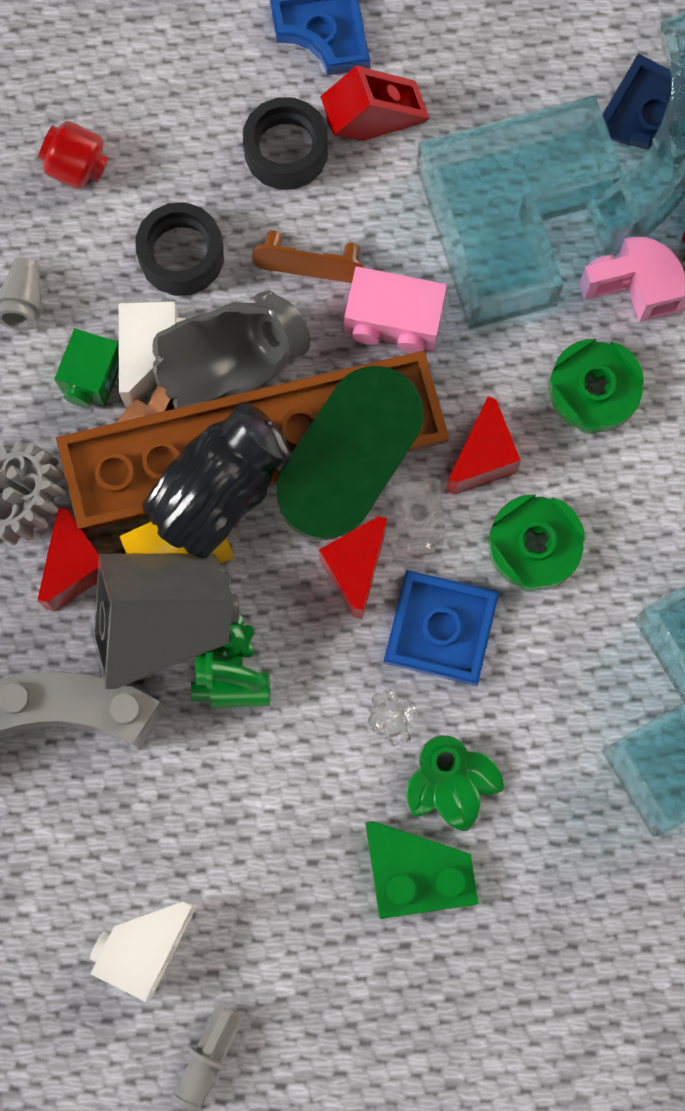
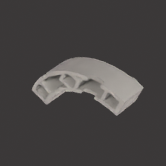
[0,672,166,750]

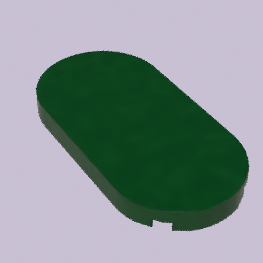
[277,366,424,540]

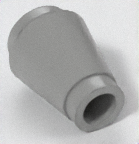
[0,258,41,330]

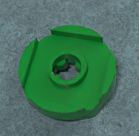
[548,339,644,434]
[488,494,585,592]

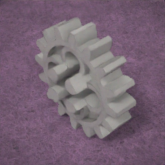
[0,441,65,545]

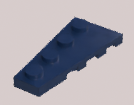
[592,53,685,159]

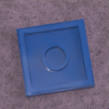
[383,570,499,687]

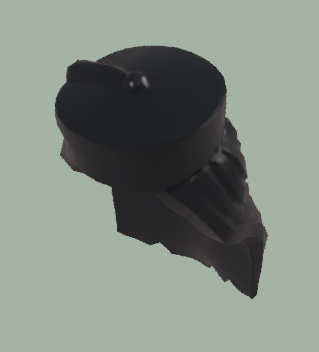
[142,403,291,558]

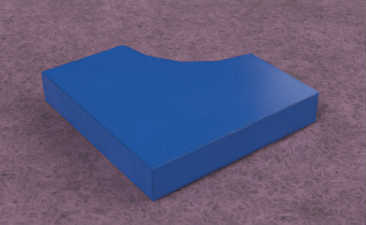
[270,0,370,75]

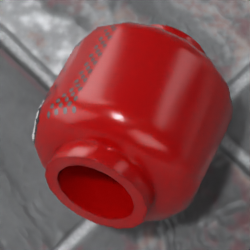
[38,121,109,190]

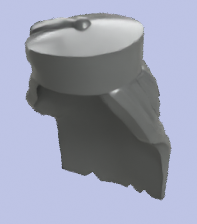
[152,290,310,409]

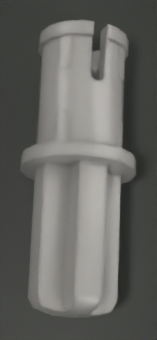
[170,1005,243,1111]

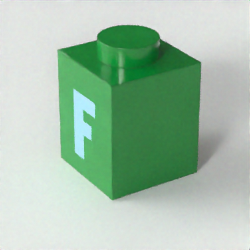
[54,328,119,408]

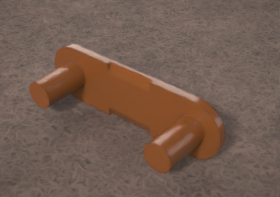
[252,230,365,283]

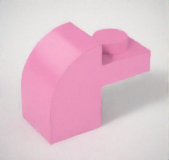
[579,237,685,322]

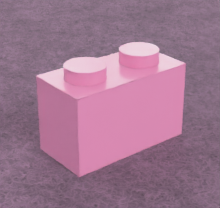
[344,266,447,353]

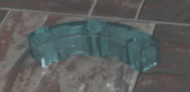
[585,11,685,256]

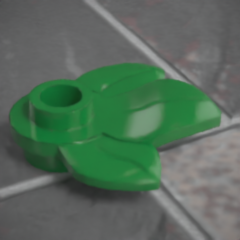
[406,735,504,831]

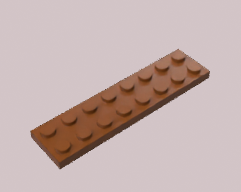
[56,350,449,532]

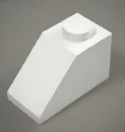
[119,302,187,407]
[90,902,196,1002]

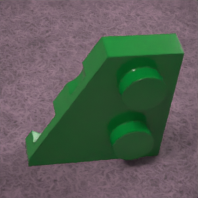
[365,821,479,919]

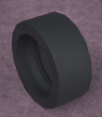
[243,97,328,190]
[135,202,224,296]

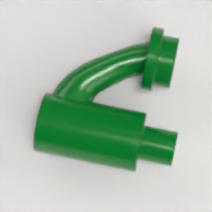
[191,651,270,708]

